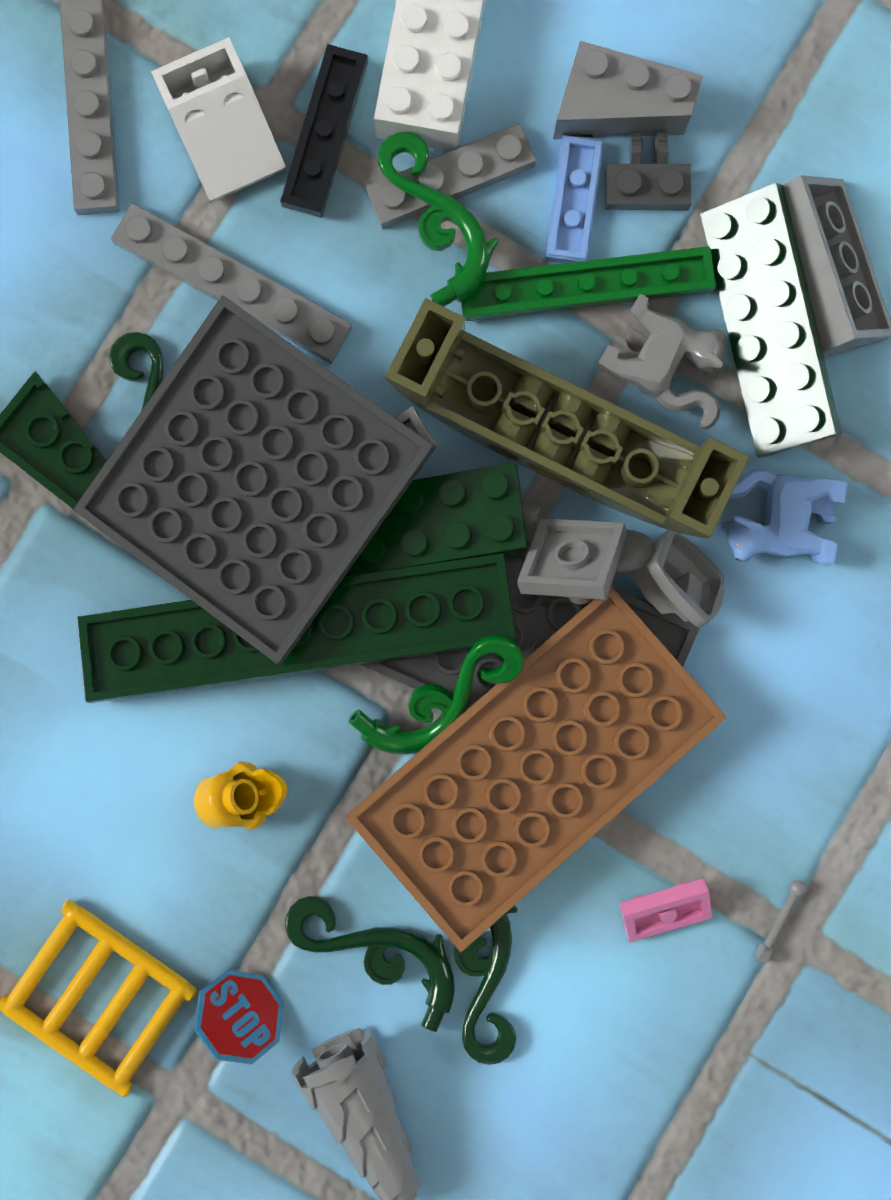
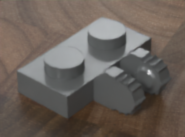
[605,132,691,210]

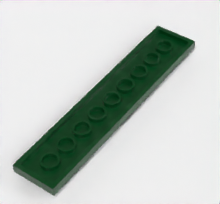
[77,553,517,703]

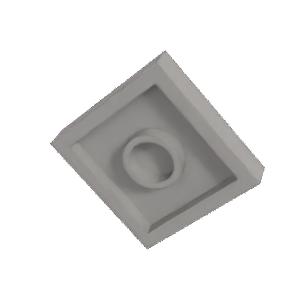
[517,518,627,604]

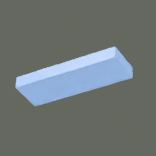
[545,135,604,263]

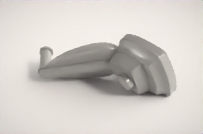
[523,502,724,628]

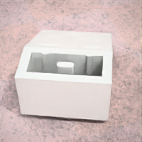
[151,37,287,203]

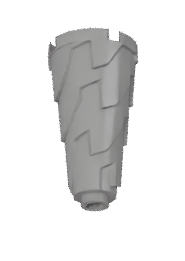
[292,1028,420,1200]

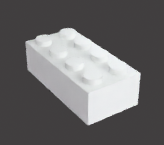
[374,0,486,151]

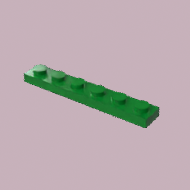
[461,246,716,321]

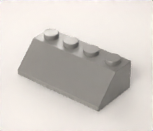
[783,175,891,357]

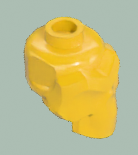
[194,761,287,830]

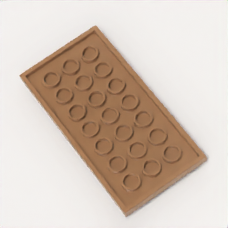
[345,586,727,952]

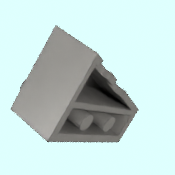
[553,41,703,139]

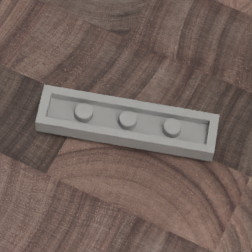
[365,123,536,229]

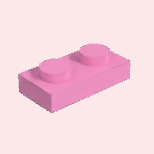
[619,878,713,943]

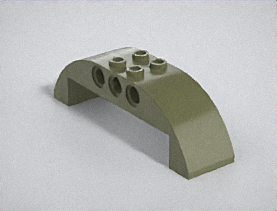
[385,298,749,539]

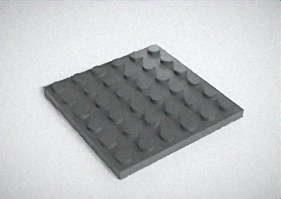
[73,295,436,665]

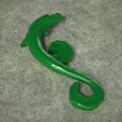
[378,132,499,307]
[348,635,524,755]

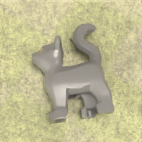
[597,294,726,429]

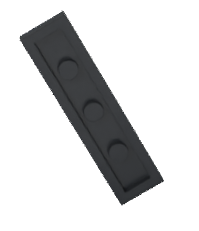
[280,44,368,218]

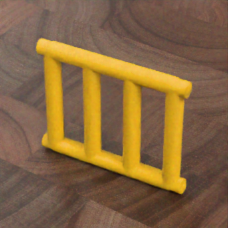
[0,899,198,1098]

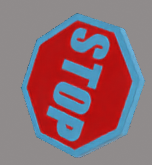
[194,970,283,1065]

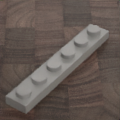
[60,0,119,215]
[110,203,352,364]

